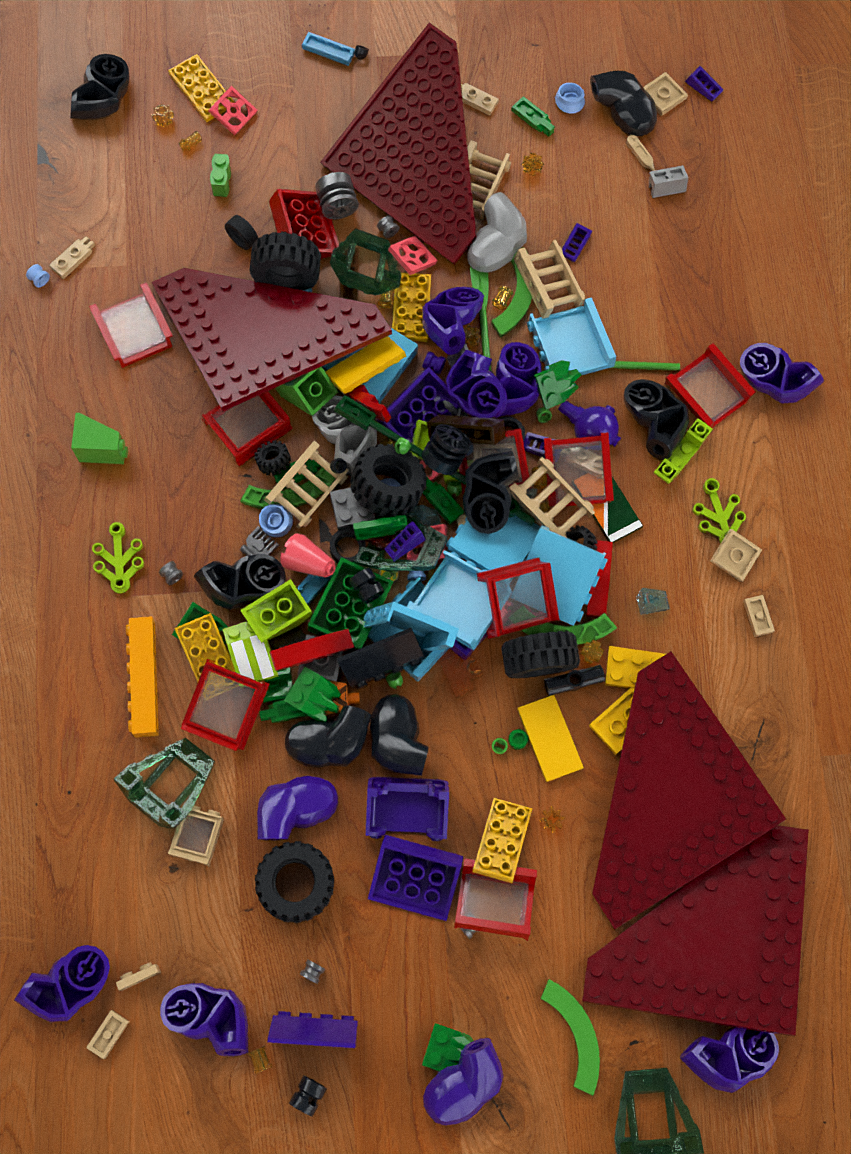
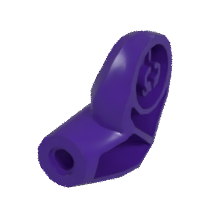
[495,342,542,416]
[446,349,507,419]
[257,776,338,841]
[14,945,110,1022]
[160,983,248,1056]
[680,1027,779,1093]
[423,1038,504,1125]

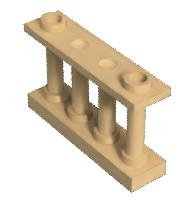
[468,140,511,220]
[514,240,585,319]
[264,441,349,529]
[509,457,595,538]

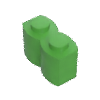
[210,154,231,197]

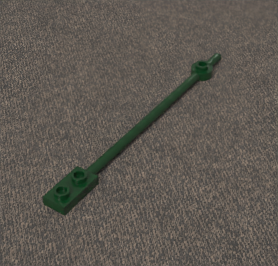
[334,395,535,526]

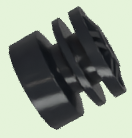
[421,424,472,475]

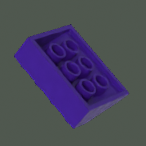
[375,367,463,443]
[368,835,463,921]
[267,1011,358,1048]

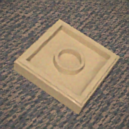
[643,72,688,116]
[710,529,762,582]

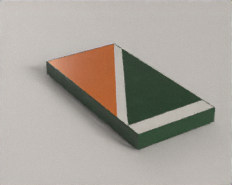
[572,473,643,543]

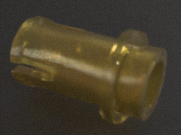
[179,131,202,151]

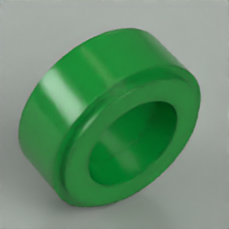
[508,729,528,750]

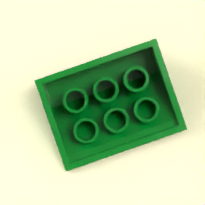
[308,557,394,649]

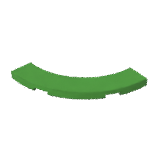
[491,247,532,337]
[240,467,336,509]
[508,605,617,645]
[540,979,600,1096]

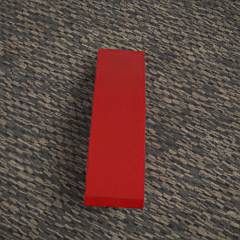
[345,384,391,423]
[586,540,613,618]
[269,629,354,671]

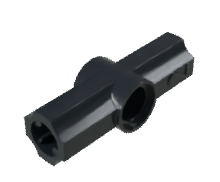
[544,665,605,696]

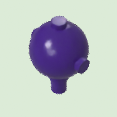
[558,400,621,450]

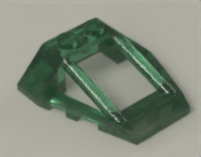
[330,228,401,296]
[354,513,447,571]
[114,738,215,829]
[614,1068,704,1154]

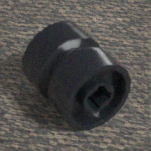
[349,568,385,605]
[289,1075,327,1117]

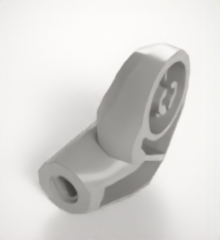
[467,192,527,273]
[312,396,377,476]

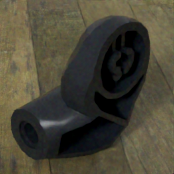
[70,54,129,120]
[590,71,657,136]
[624,379,689,460]
[463,450,519,534]
[194,554,286,610]
[369,694,429,776]
[285,706,371,768]

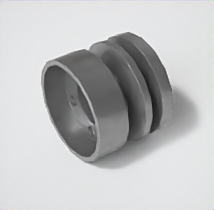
[315,172,359,219]

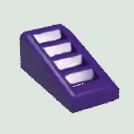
[685,66,723,102]
[562,223,592,262]
[523,432,563,462]
[385,521,426,562]

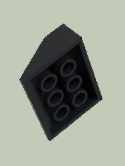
[337,628,425,690]

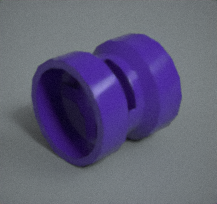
[422,351,446,375]

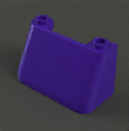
[365,777,449,841]

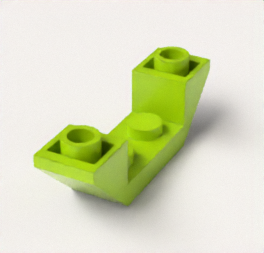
[654,419,713,484]

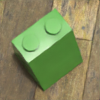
[275,367,338,416]
[71,413,128,464]

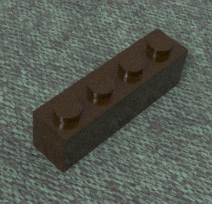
[427,415,506,445]

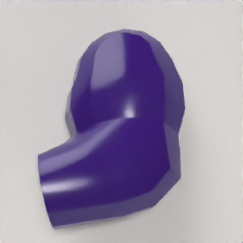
[422,287,484,355]
[740,343,824,403]

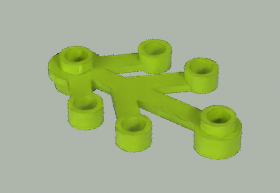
[692,478,746,543]
[92,522,144,594]

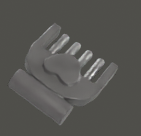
[240,526,279,556]

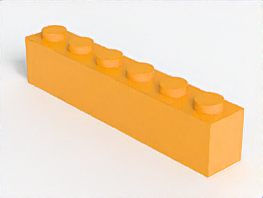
[126,616,159,738]

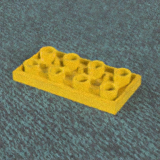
[168,54,235,122]
[392,272,431,342]
[325,336,406,395]
[174,613,240,700]
[517,695,584,783]
[473,798,532,883]

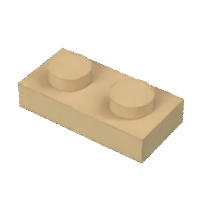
[743,595,775,637]
[116,962,161,991]
[86,1010,130,1059]

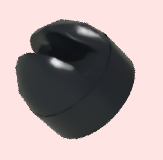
[355,45,369,59]
[330,458,347,474]

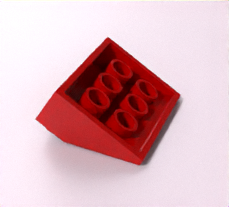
[269,189,341,259]

